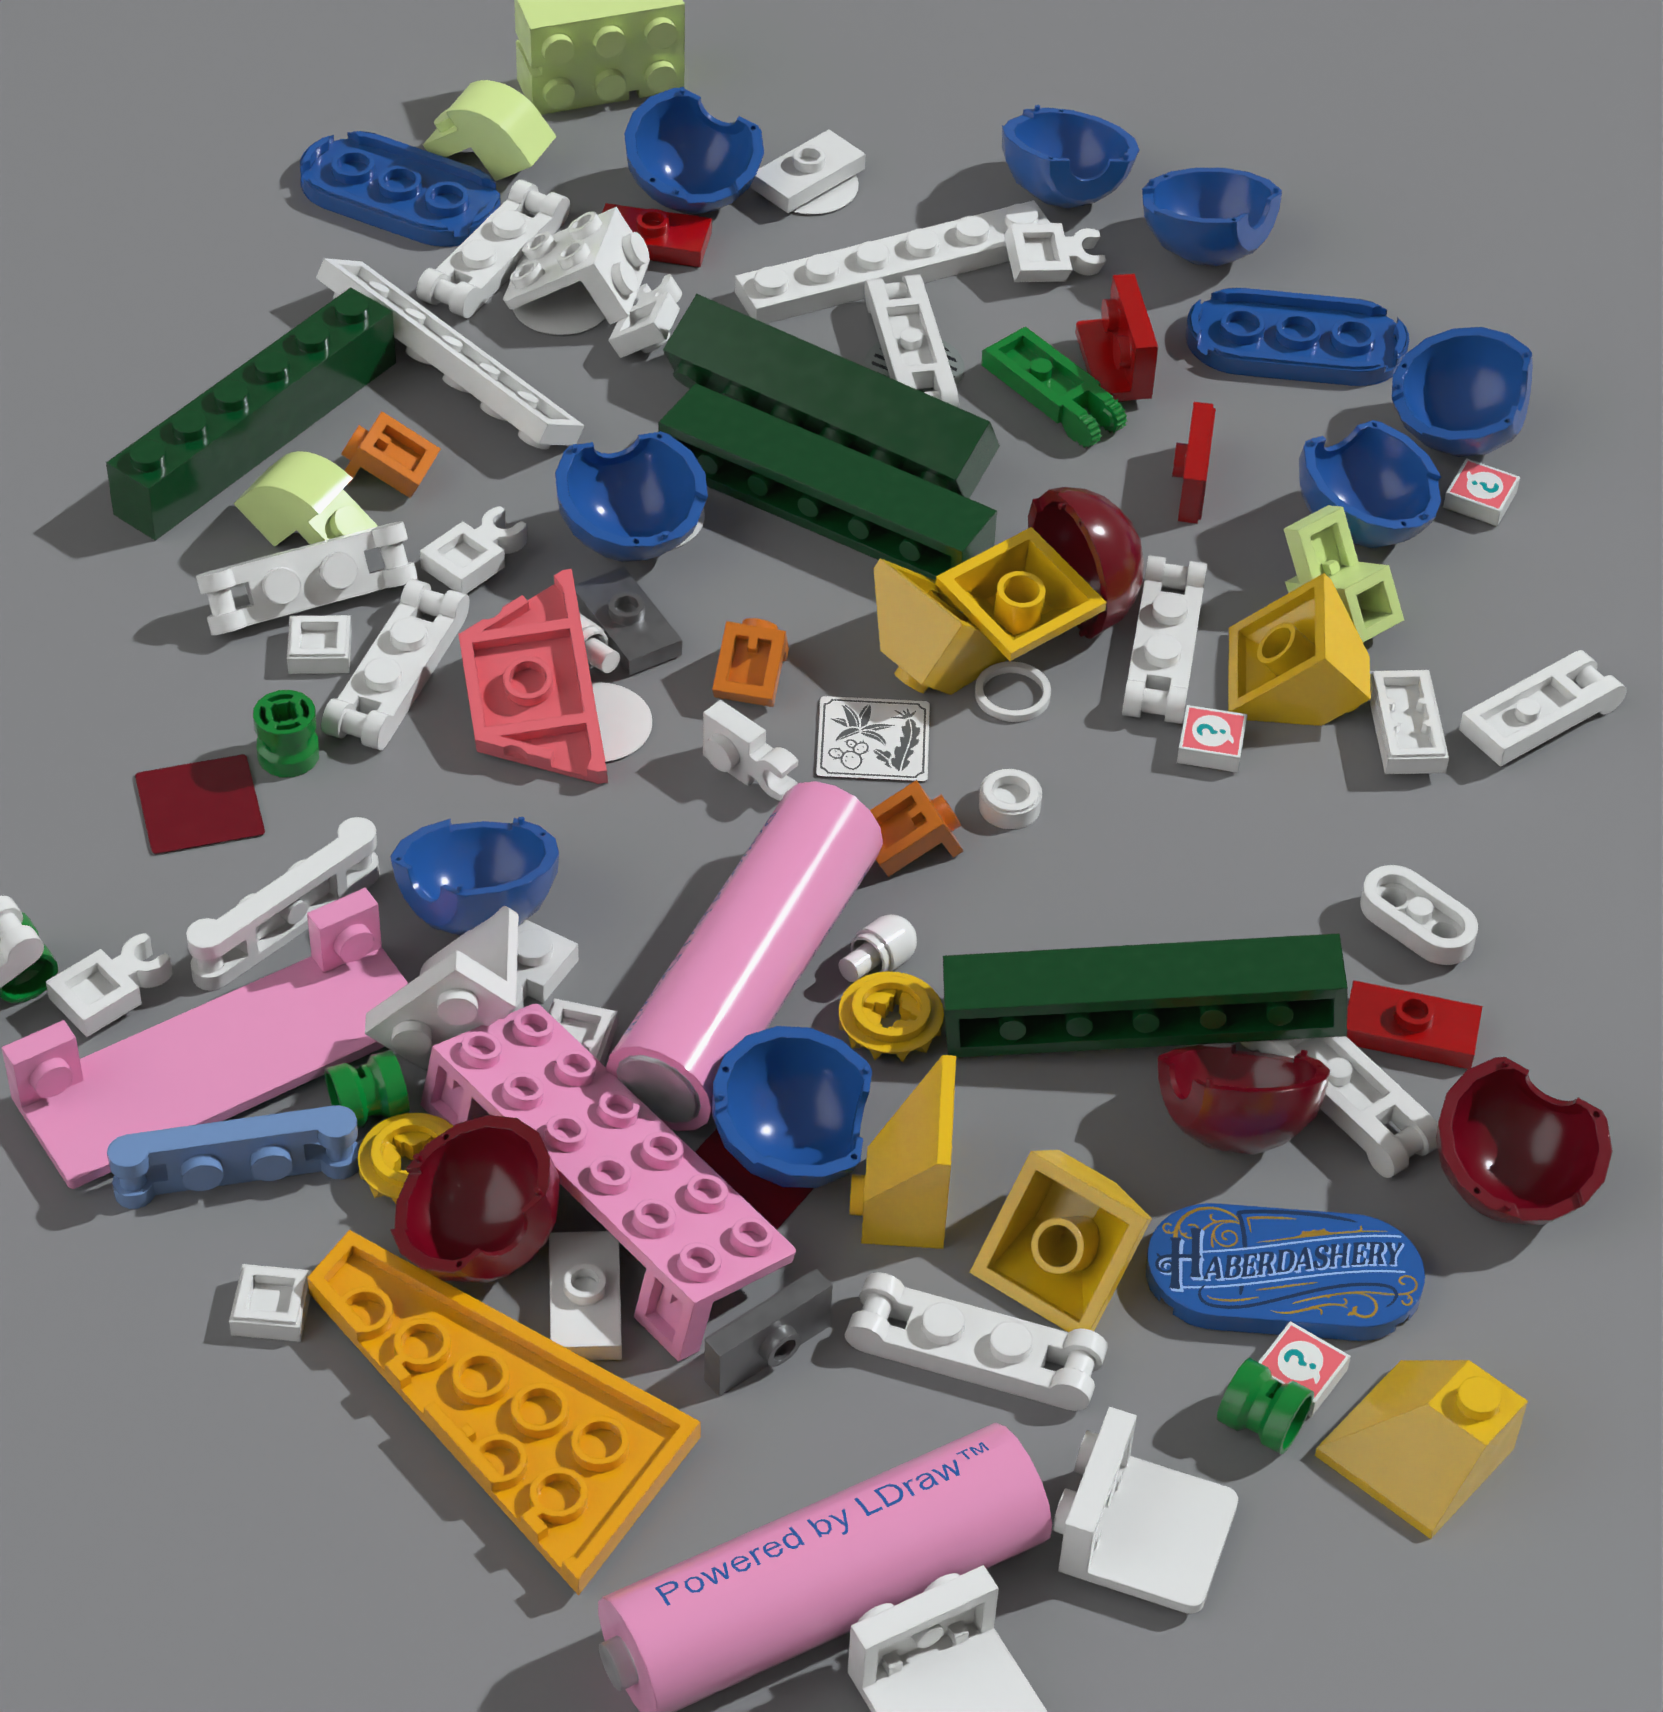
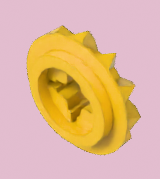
[838,971,944,1062]
[358,1113,453,1204]

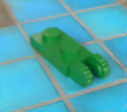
[981,327,1128,448]

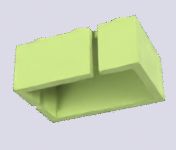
[514,0,685,115]

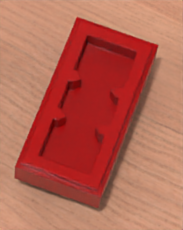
[602,203,712,267]
[1172,402,1216,524]
[1346,980,1483,1069]

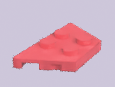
[458,569,608,784]

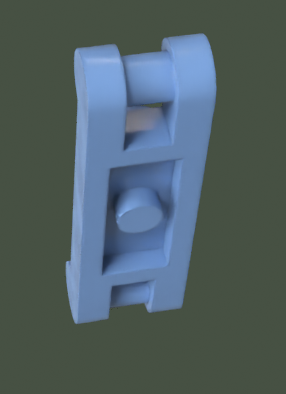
[107,1105,359,1209]

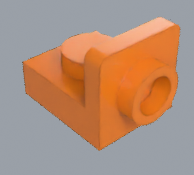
[341,411,441,498]
[712,618,789,707]
[870,780,964,877]

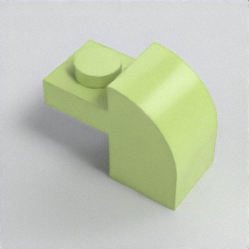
[423,80,557,181]
[233,451,377,547]
[1284,505,1404,642]

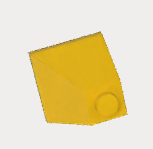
[935,527,1107,661]
[873,558,1008,695]
[1228,573,1371,726]
[849,1055,956,1249]
[969,1150,1152,1332]
[1315,1360,1528,1539]

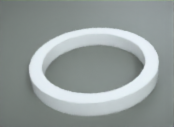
[975,661,1051,722]

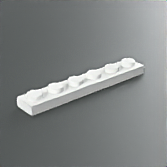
[735,200,1050,324]
[316,258,585,449]

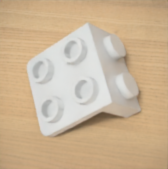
[503,207,650,324]
[365,906,519,1070]
[1052,1407,1238,1614]
[848,1565,1047,1712]

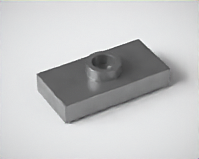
[575,566,682,676]
[704,1269,833,1397]

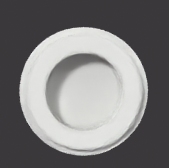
[979,769,1042,829]

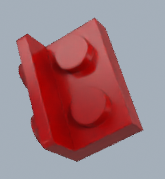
[1075,273,1158,402]

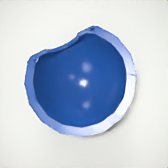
[624,87,764,214]
[1002,105,1140,208]
[1142,168,1282,266]
[1392,327,1533,457]
[1299,420,1441,548]
[555,431,708,562]
[390,817,559,936]
[712,1026,872,1188]

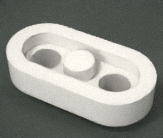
[1360,865,1478,965]

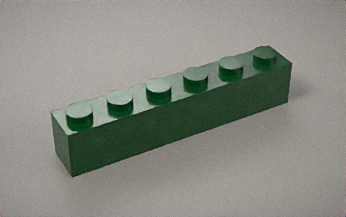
[106,287,396,541]
[663,294,1000,499]
[658,383,997,580]
[943,933,1348,1058]

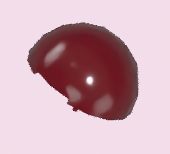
[1028,487,1144,639]
[1157,1044,1330,1155]
[1436,1057,1613,1225]
[390,1115,560,1283]

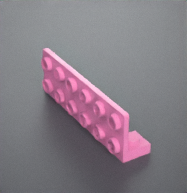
[1,887,408,1189]
[420,1004,796,1362]

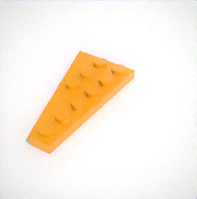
[307,1230,701,1596]

